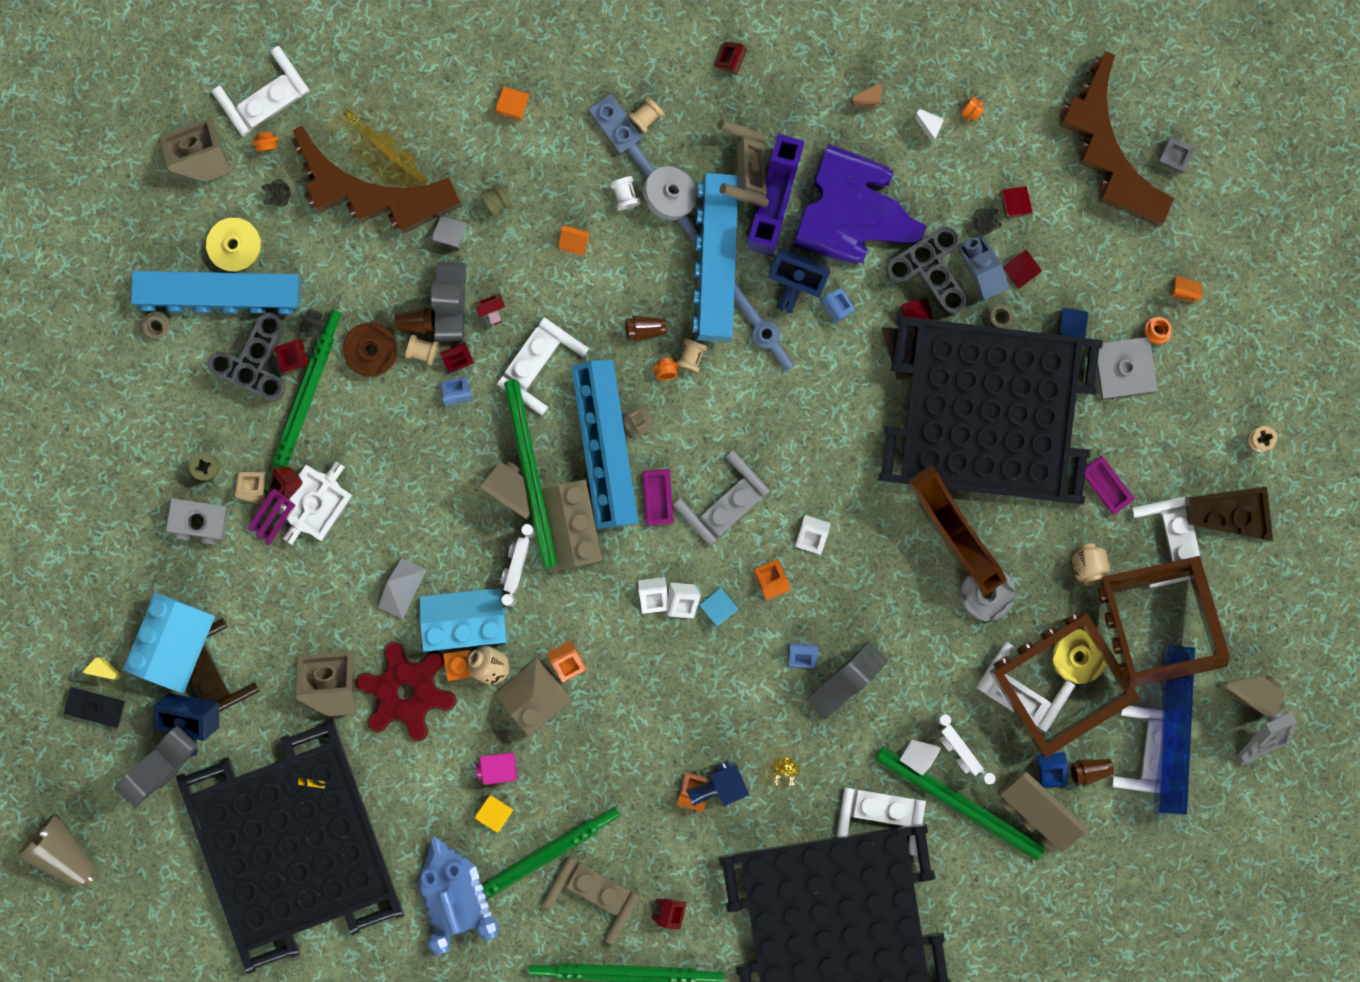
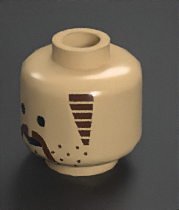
[1072,543,1110,586]
[468,645,509,685]

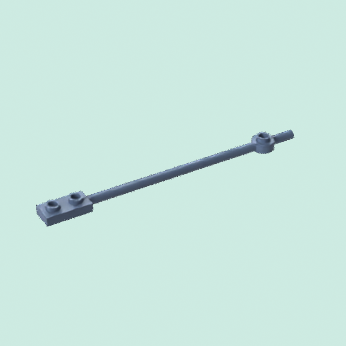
[589,94,795,372]

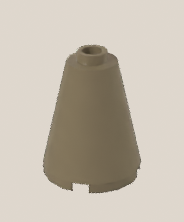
[17,813,96,889]

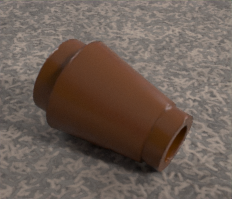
[394,307,435,334]
[625,315,666,343]
[1071,759,1114,787]

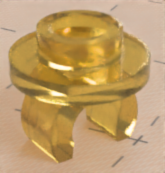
[772,757,800,787]

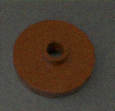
[343,322,398,377]

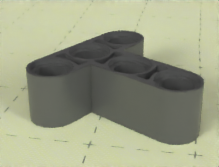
[886,227,966,315]
[431,262,466,342]
[208,313,286,401]
[806,640,888,719]
[114,726,198,808]

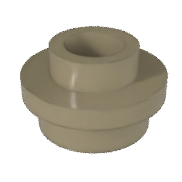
[986,304,1014,329]
[142,311,170,339]

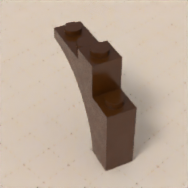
[909,465,1007,596]

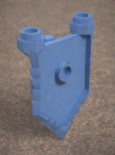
[417,836,500,956]

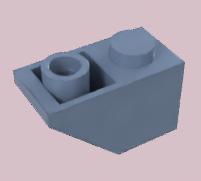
[957,234,1009,300]

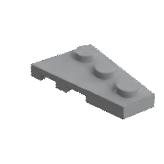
[1236,712,1297,766]

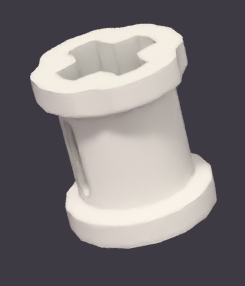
[610,176,641,211]

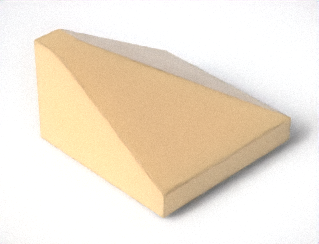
[235,472,266,505]

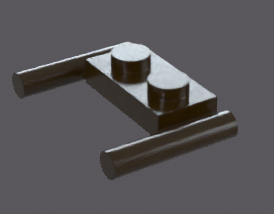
[190,618,260,712]

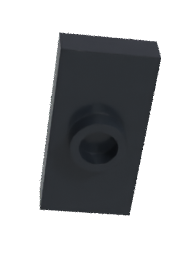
[64,687,126,728]

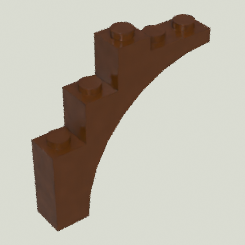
[1059,51,1174,227]
[292,126,462,234]

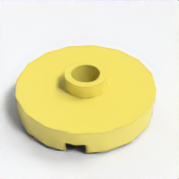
[206,218,262,273]
[1052,629,1107,684]

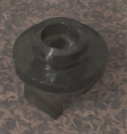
[262,179,291,207]
[972,208,1002,235]
[299,309,327,338]

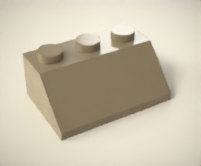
[542,479,603,573]
[998,770,1088,852]

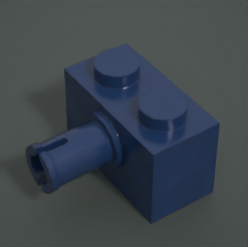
[768,248,830,314]
[153,693,219,757]
[687,760,749,806]

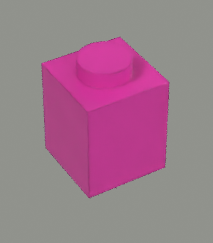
[476,752,518,785]

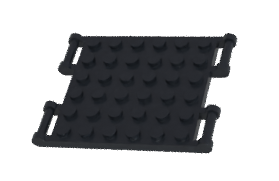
[878,316,1103,505]
[176,718,405,974]
[718,823,951,982]

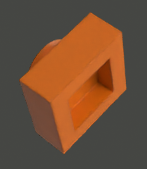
[443,649,472,681]

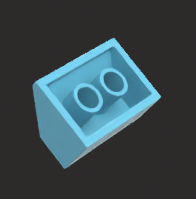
[420,588,508,652]
[123,592,215,694]

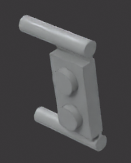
[673,450,770,546]

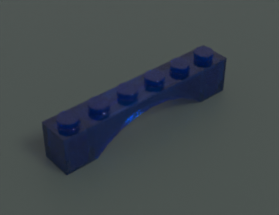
[1154,645,1195,816]

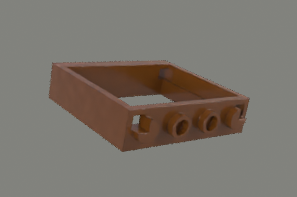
[1098,556,1230,688]
[989,612,1140,758]

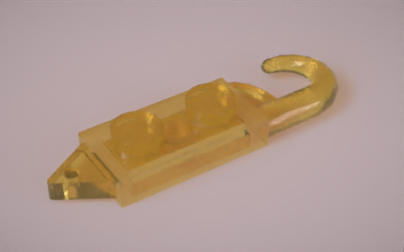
[342,109,429,185]

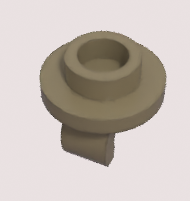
[625,407,652,435]

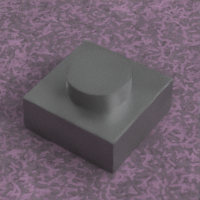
[1158,136,1196,174]

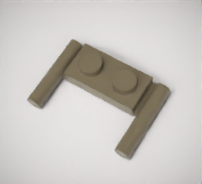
[717,119,769,208]
[541,856,641,945]

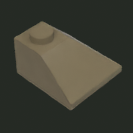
[160,117,231,182]
[480,461,532,521]
[296,651,357,716]
[495,658,572,736]
[1216,675,1285,720]

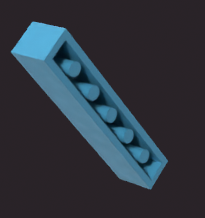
[691,173,738,343]
[131,271,301,315]
[571,360,638,529]

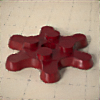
[356,642,457,742]

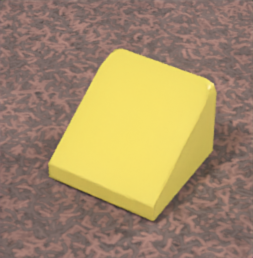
[83,657,121,679]

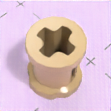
[628,97,664,133]
[405,335,439,366]
[677,339,708,373]
[1248,426,1278,452]

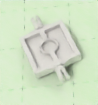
[278,461,353,545]

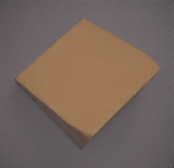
[851,83,882,108]

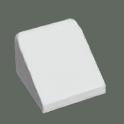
[915,109,944,143]
[795,515,830,555]
[638,577,668,614]
[667,583,701,618]
[900,740,941,776]

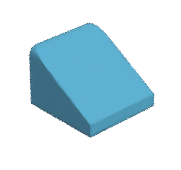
[700,588,738,626]

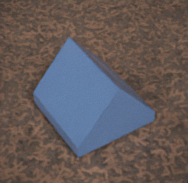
[821,288,855,324]
[440,377,472,407]
[788,642,818,668]

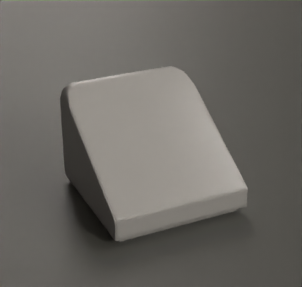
[431,216,467,250]

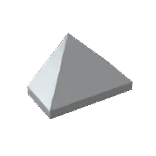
[378,558,426,619]

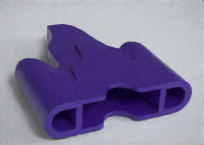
[793,144,927,264]

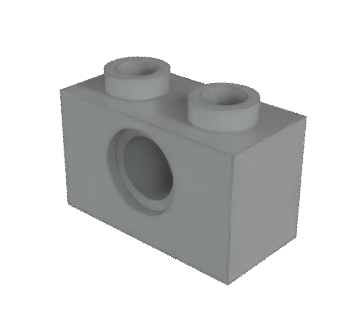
[166,498,230,545]

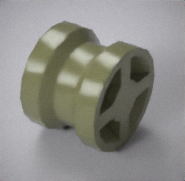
[480,183,513,218]
[189,453,220,482]

